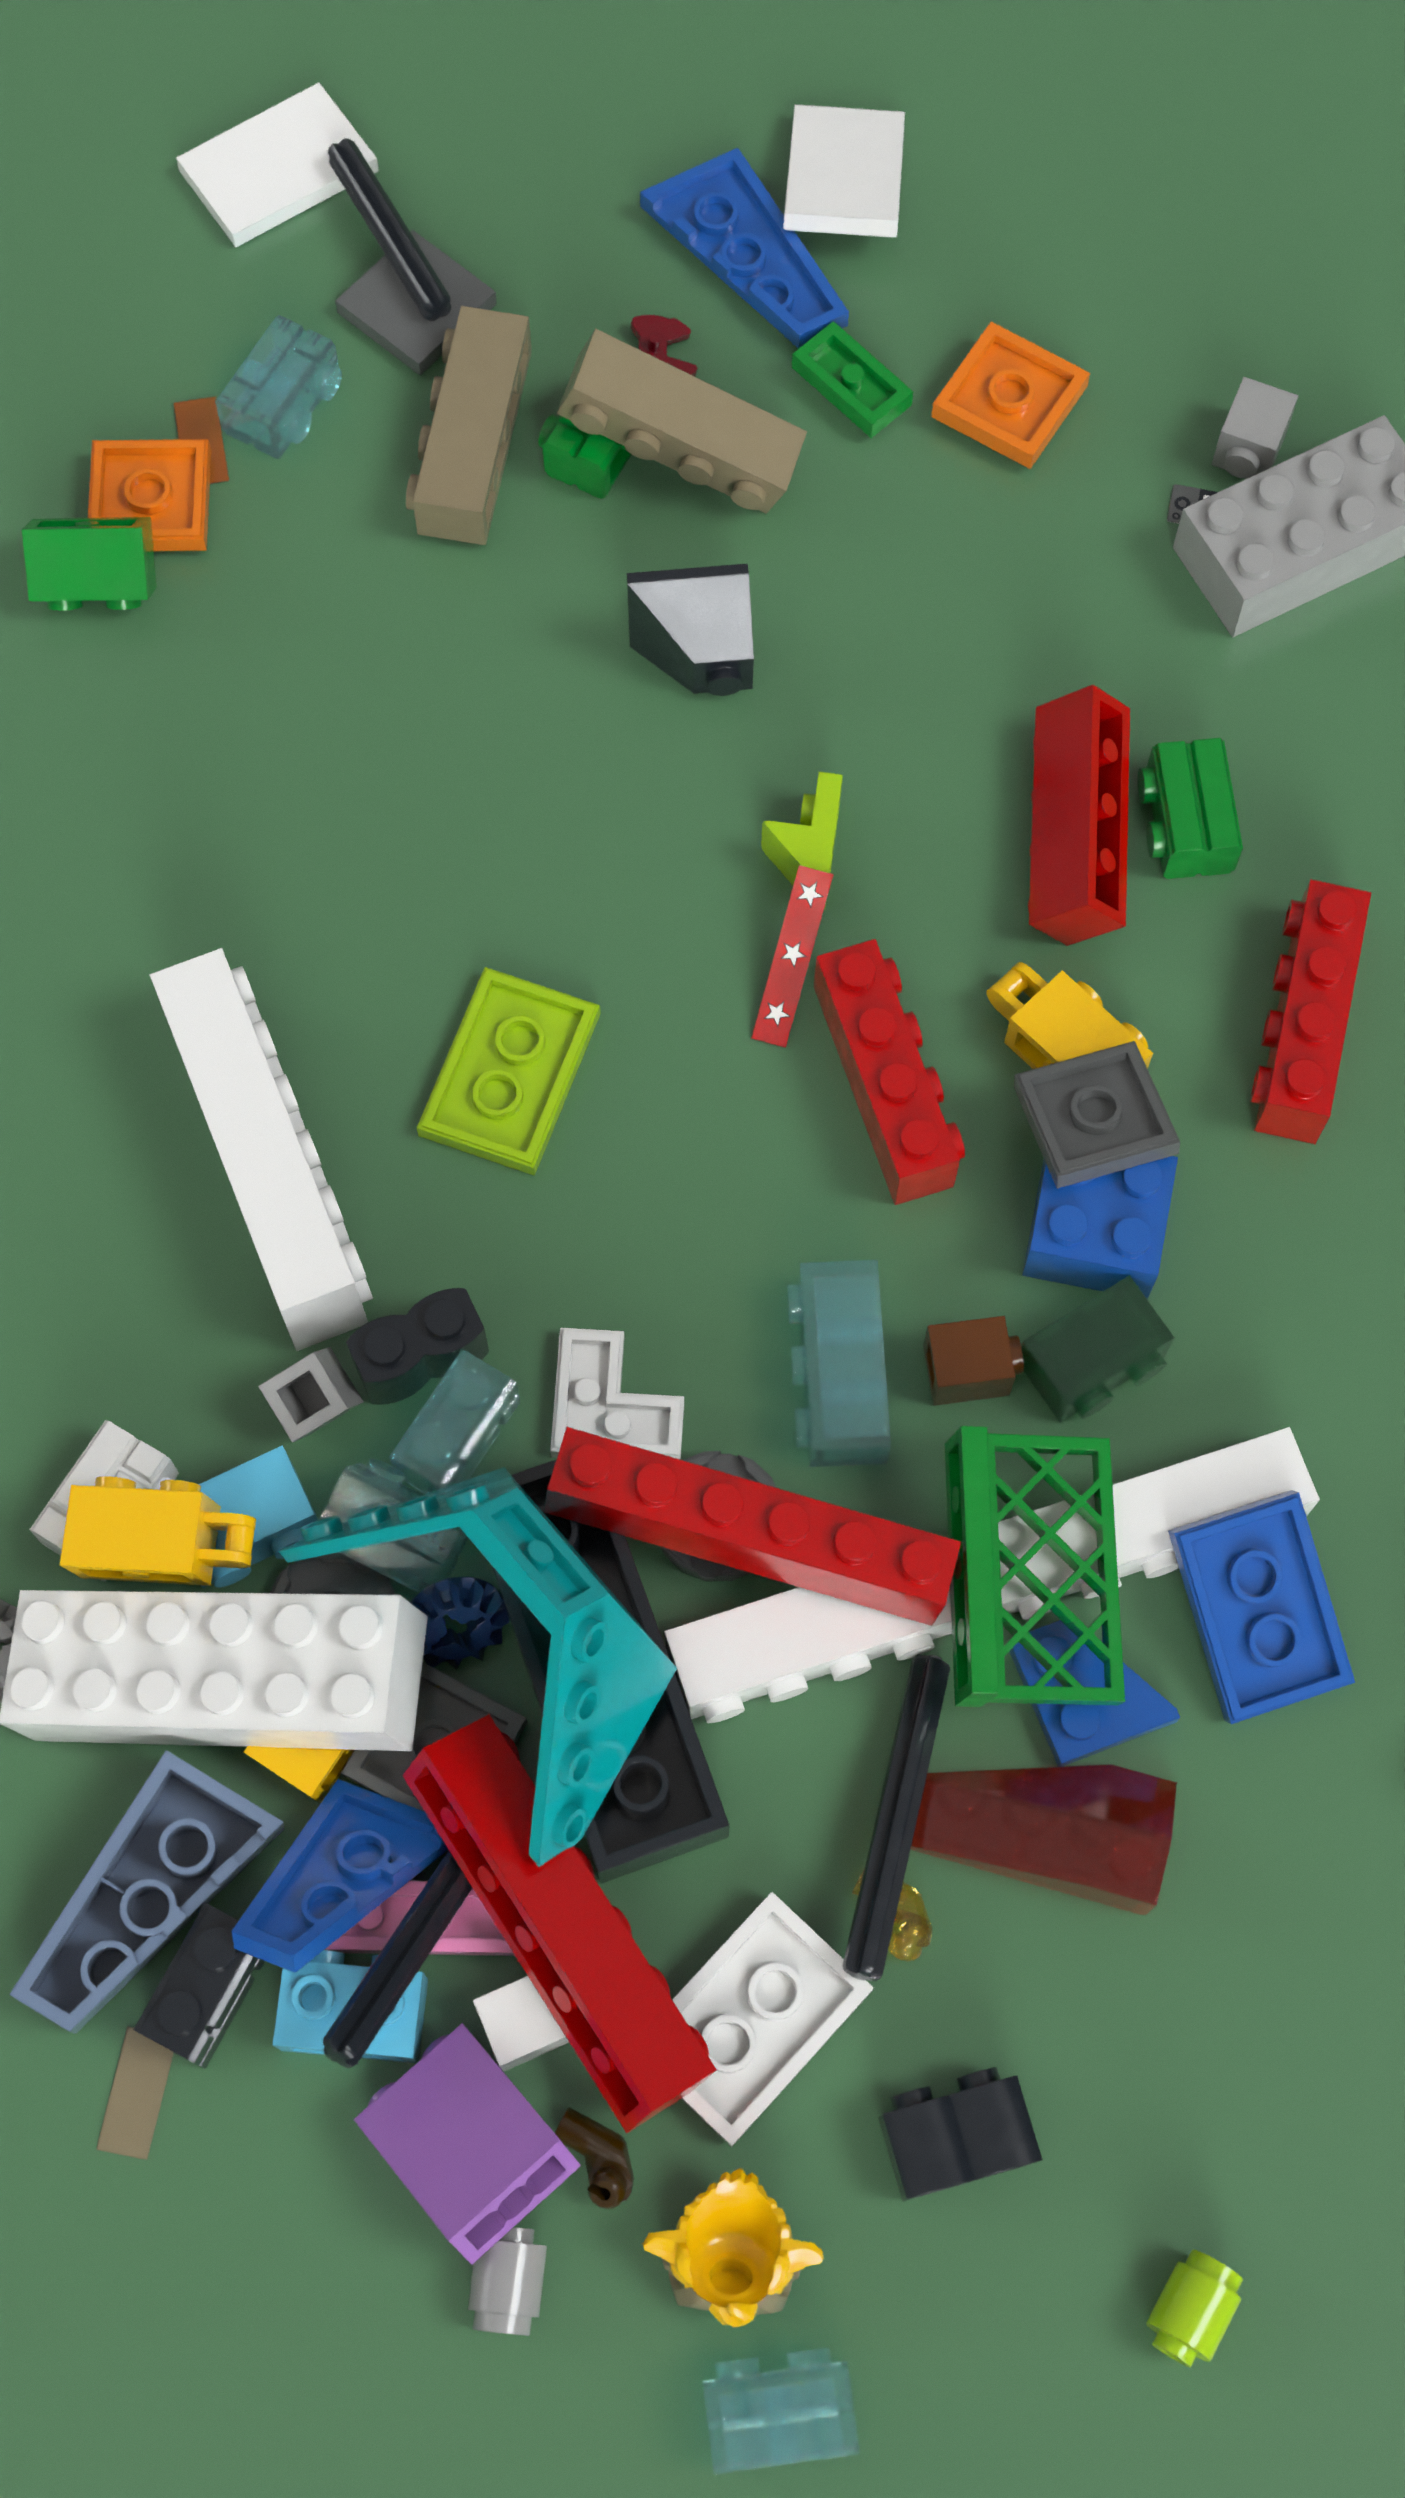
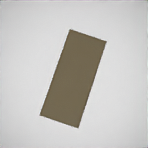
[96,2027,174,2160]

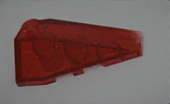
[910,1764,1177,1916]

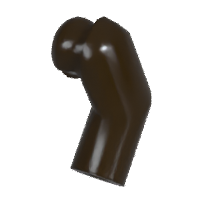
[555,2107,634,2209]

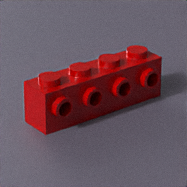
[1028,684,1130,946]
[1250,879,1372,1144]
[814,938,965,1205]

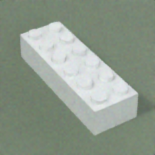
[149,948,373,1351]
[0,1590,428,1751]

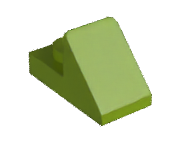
[761,772,843,911]

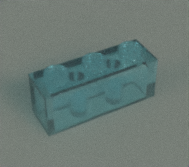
[787,1260,891,1467]

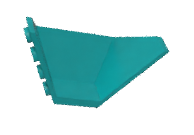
[278,1467,677,1867]

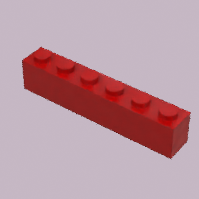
[544,1427,961,1626]
[402,1714,717,2133]

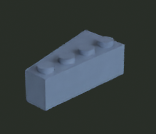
[9,1750,285,2034]

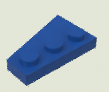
[231,1779,448,1973]

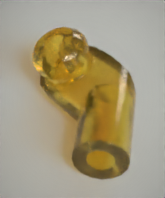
[852,1870,933,1961]

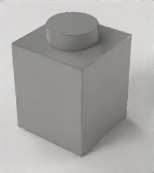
[1212,377,1299,479]
[258,1347,364,1443]

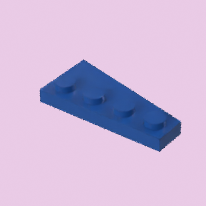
[640,147,849,349]

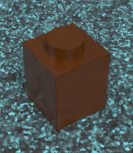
[923,1316,1024,1406]

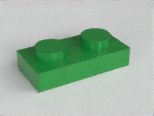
[792,321,913,438]

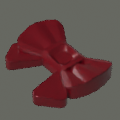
[630,315,697,377]

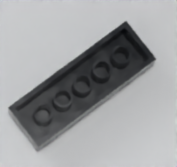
[490,1460,730,1884]

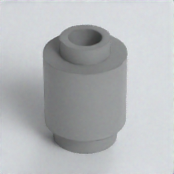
[468,2227,547,2336]

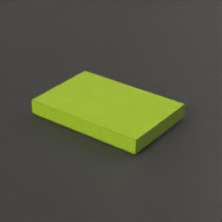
[417,967,601,1176]

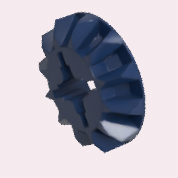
[410,1576,510,1670]

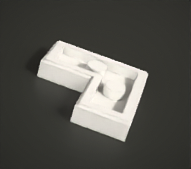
[550,1328,684,1460]

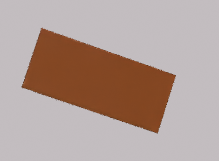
[174,396,229,484]

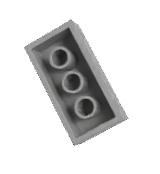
[1173,415,1405,638]

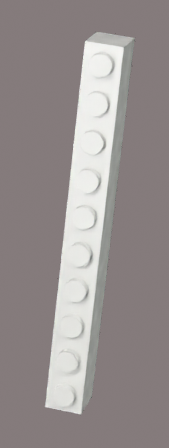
[664,1427,1320,1723]

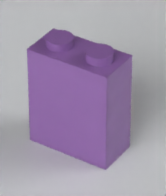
[354,2023,581,2265]

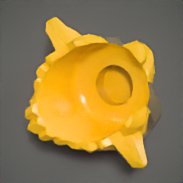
[642,2168,824,2327]

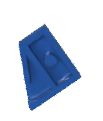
[1009,1620,1180,1768]

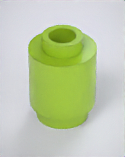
[1146,2249,1243,2368]

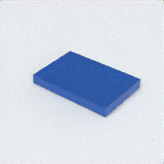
[1168,1490,1355,1724]

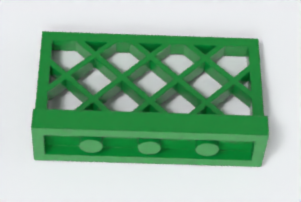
[944,1426,1125,1707]

